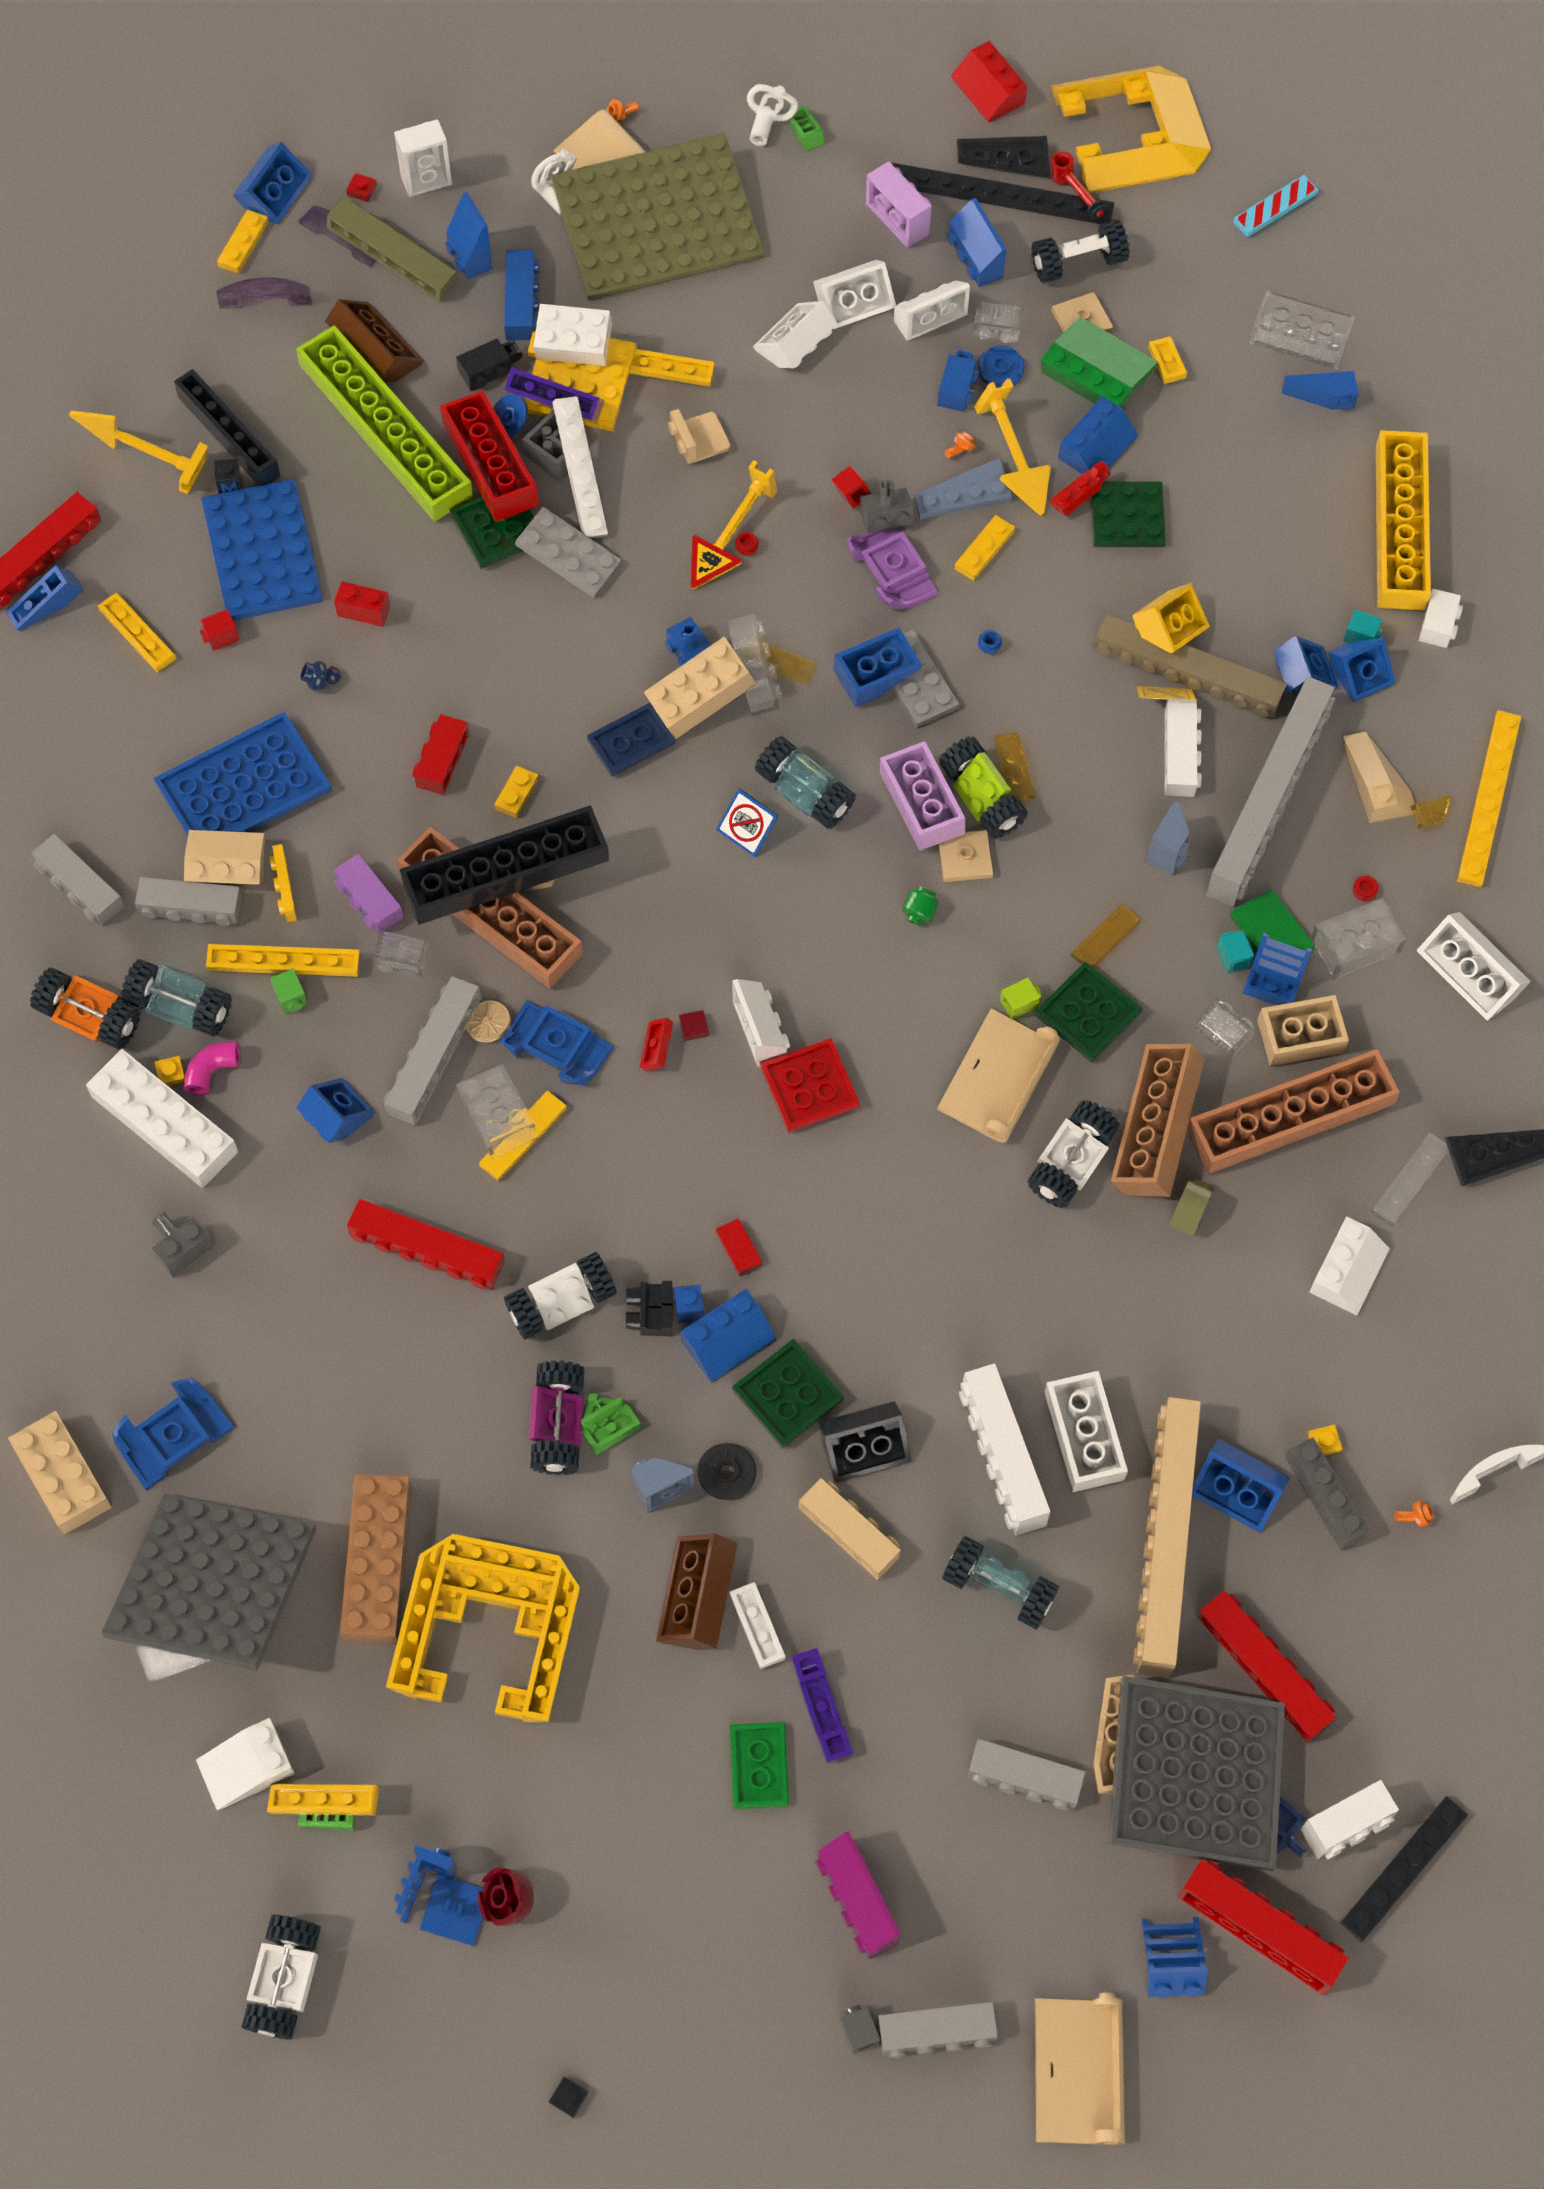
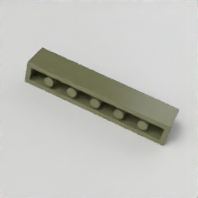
[327,196,456,302]

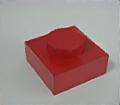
[346,173,377,202]

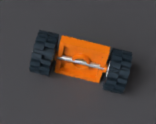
[30,967,141,1050]

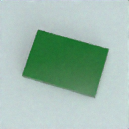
[1229,889,1315,967]
[730,1722,789,1810]

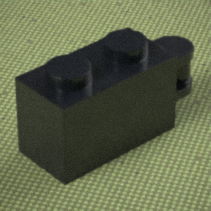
[456,338,523,391]

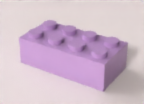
[880,741,965,851]

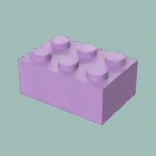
[866,161,932,248]

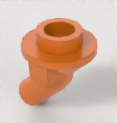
[607,99,639,122]
[945,431,976,459]
[1394,1500,1434,1527]

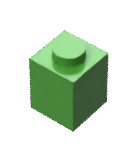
[270,968,307,1013]

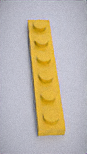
[206,944,360,977]

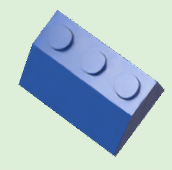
[233,142,313,224]
[947,198,1006,287]
[1058,396,1138,474]
[681,1289,776,1383]
[1192,1439,1290,1533]

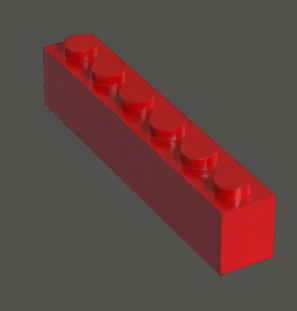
[0,492,101,608]
[346,1198,505,1290]
[1197,1590,1336,1743]

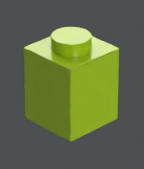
[1000,977,1042,1020]

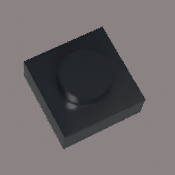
[549,2077,589,2119]

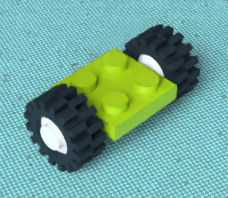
[939,736,1028,839]

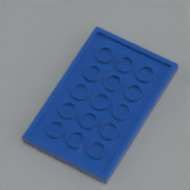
[201,478,323,621]
[154,711,332,836]

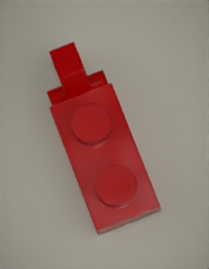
[1049,461,1111,516]

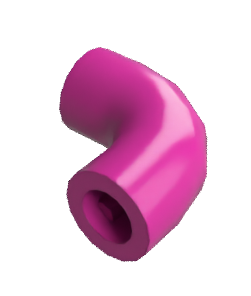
[184,1041,240,1095]

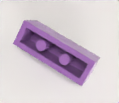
[334,854,404,934]

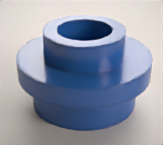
[978,630,1002,654]

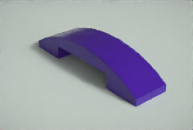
[791,1648,854,1763]

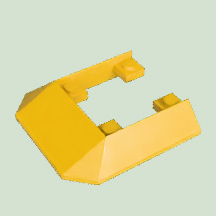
[1051,65,1211,193]
[386,1534,580,1722]

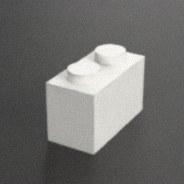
[1419,589,1463,648]

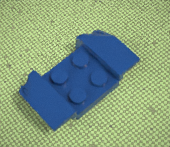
[500,1000,614,1086]
[113,1377,235,1490]

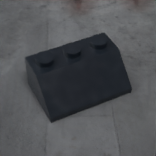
[818,1401,912,1483]

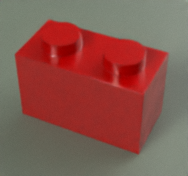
[334,581,390,627]

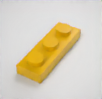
[217,209,269,274]
[954,515,1015,581]
[269,844,297,923]

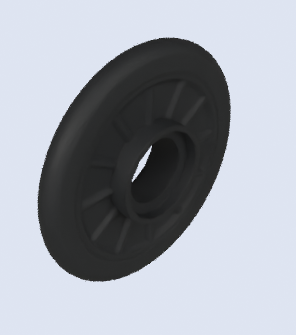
[697,1443,756,1500]

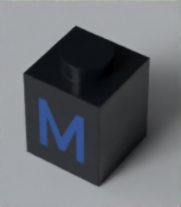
[214,459,243,494]

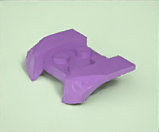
[846,528,938,610]

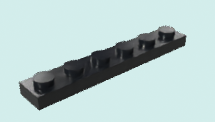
[1340,1796,1468,1942]

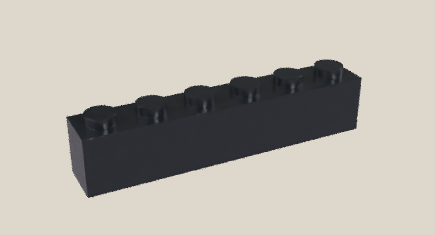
[174,369,280,486]

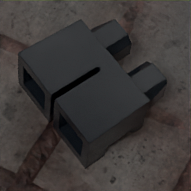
[626,1281,673,1337]

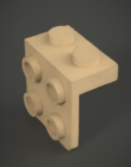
[668,409,730,464]

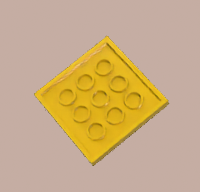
[524,338,637,431]

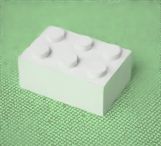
[394,119,452,197]
[533,304,612,366]
[1300,1780,1399,1860]

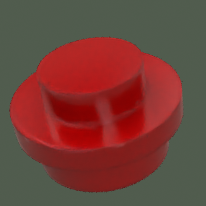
[735,532,759,555]

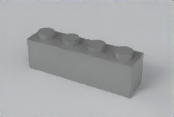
[31,834,124,926]
[135,877,243,926]
[967,1739,1085,1811]
[878,2002,997,2058]

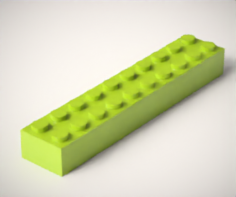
[296,325,473,522]

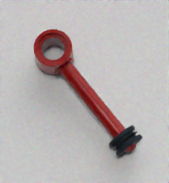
[1051,152,1108,221]

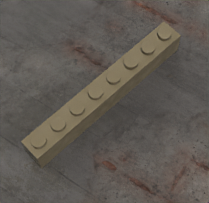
[1093,614,1287,719]

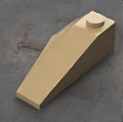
[1342,732,1418,823]
[1093,1674,1134,1794]

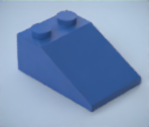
[445,192,493,279]
[833,628,922,708]

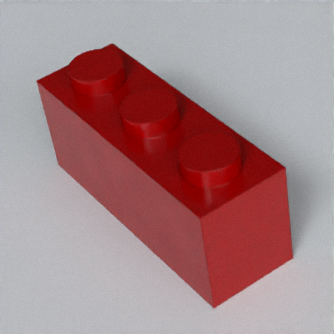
[412,714,469,795]

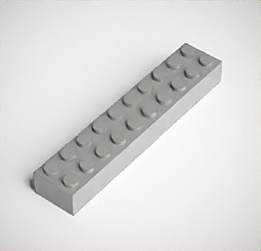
[1206,676,1336,907]

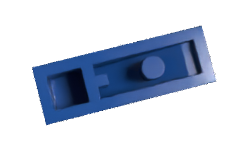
[1281,371,1359,410]
[6,565,84,631]

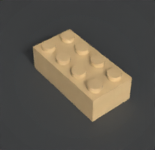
[644,637,756,739]
[8,1411,112,1535]

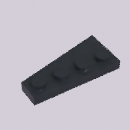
[956,136,1050,178]
[1444,1129,1544,1186]

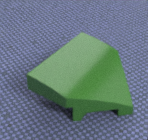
[581,1393,642,1455]

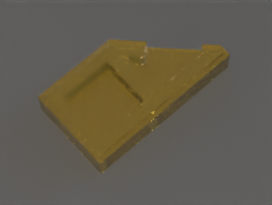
[1410,794,1452,829]

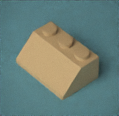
[184,830,265,884]

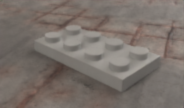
[515,507,621,598]
[892,630,959,729]

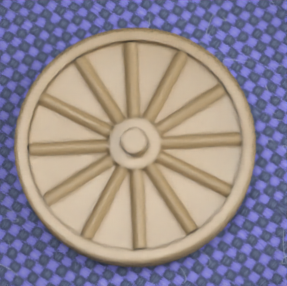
[466,1000,511,1043]

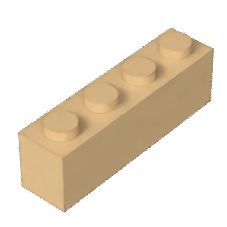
[798,1478,901,1580]

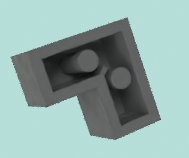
[522,409,568,481]

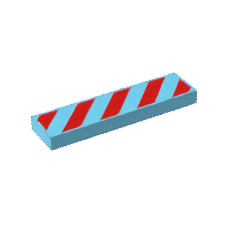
[1233,175,1319,238]

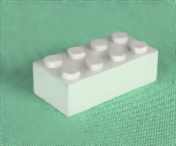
[1044,1371,1128,1492]

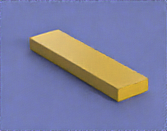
[98,592,176,673]
[479,1090,567,1182]
[267,1784,379,1815]

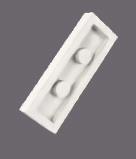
[729,1582,786,1669]

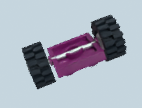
[529,1360,585,1475]

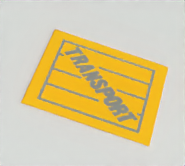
[1136,686,1196,701]

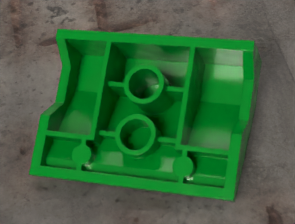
[1041,316,1158,410]

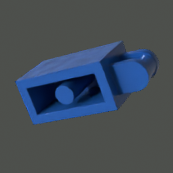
[937,348,979,412]

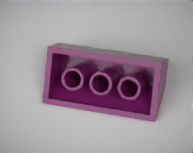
[815,1831,901,1959]

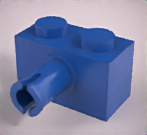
[665,617,711,667]

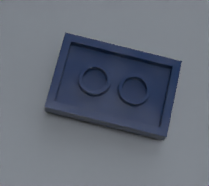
[587,703,675,777]

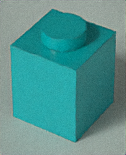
[1343,609,1384,643]
[1217,930,1254,974]

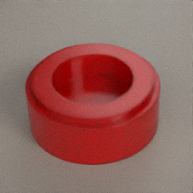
[1352,876,1379,902]

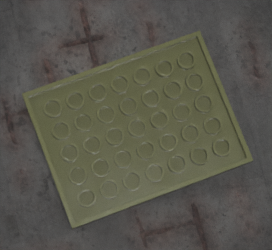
[550,133,764,300]

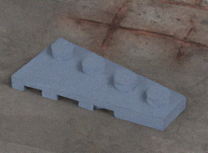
[914,458,1012,519]

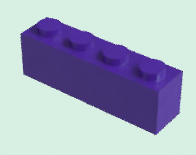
[504,367,604,423]

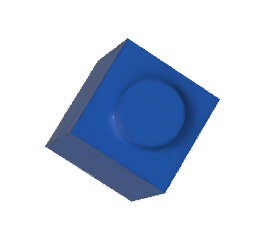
[674,1285,704,1323]

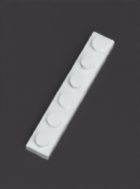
[552,396,608,539]

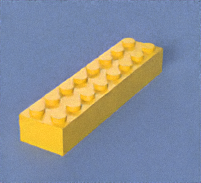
[1376,430,1431,611]

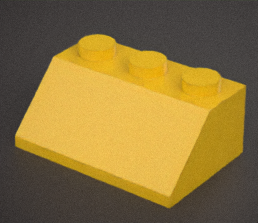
[1132,583,1210,653]

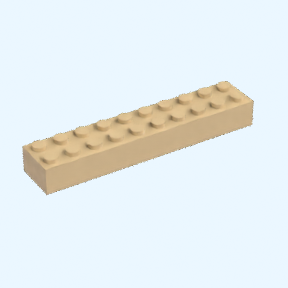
[1133,1397,1201,1678]

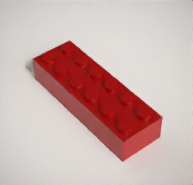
[440,390,539,522]
[1177,1859,1349,1996]

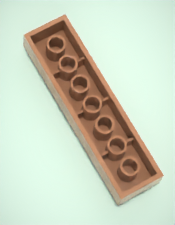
[397,827,583,989]
[1187,1049,1400,1174]

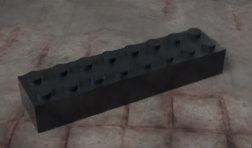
[399,805,609,925]

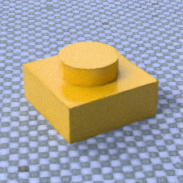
[154,1056,185,1087]
[1308,1424,1343,1456]

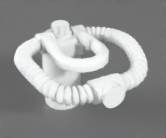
[747,84,798,146]
[531,149,576,217]

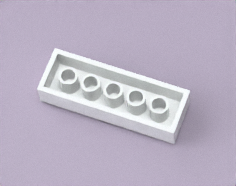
[86,1049,238,1189]
[959,1363,1050,1536]

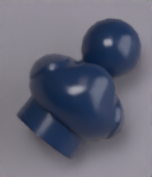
[300,661,341,691]

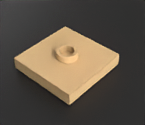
[1051,292,1113,333]
[938,830,993,882]

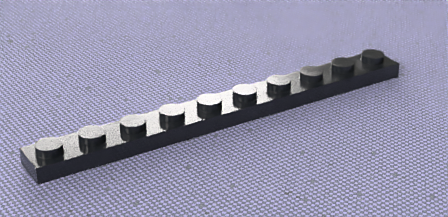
[892,163,1115,224]

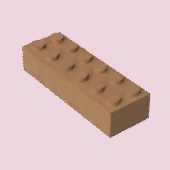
[1111,1044,1205,1197]
[340,1474,412,1644]

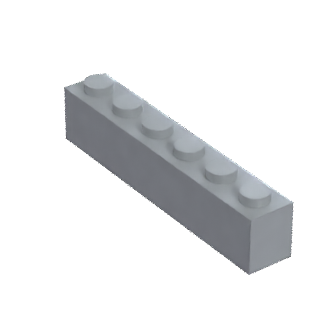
[384,976,483,1126]

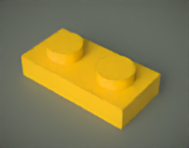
[1148,336,1187,384]
[494,765,539,819]

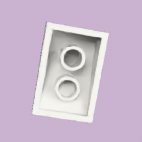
[196,1718,295,1811]

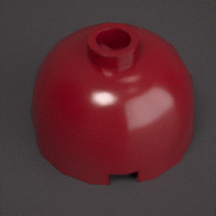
[477,1867,534,1926]

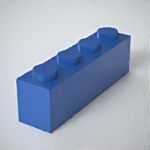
[504,250,539,340]

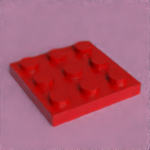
[760,1038,860,1133]

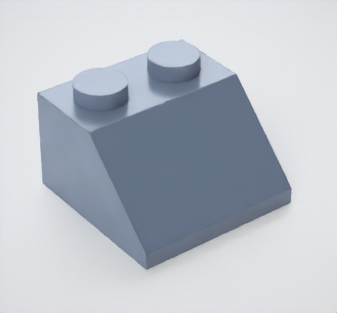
[1146,801,1190,875]
[631,1457,695,1513]

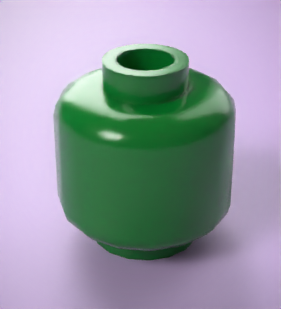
[902,887,939,926]

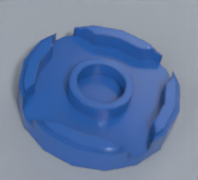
[978,346,1025,388]

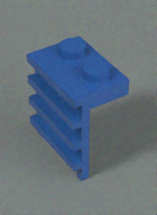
[1242,932,1312,1006]
[394,1845,457,1924]
[1141,1917,1208,1998]

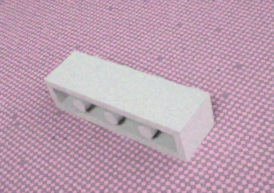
[1165,699,1201,797]

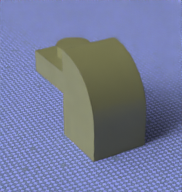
[1169,1179,1215,1236]

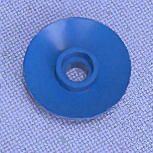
[493,394,527,438]

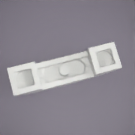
[1450,1445,1544,1504]

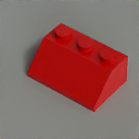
[951,41,1027,123]

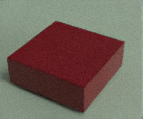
[679,1010,709,1041]

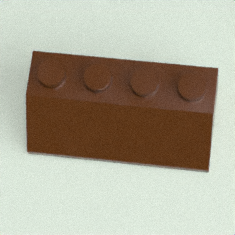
[325,299,424,382]
[656,1533,738,1650]

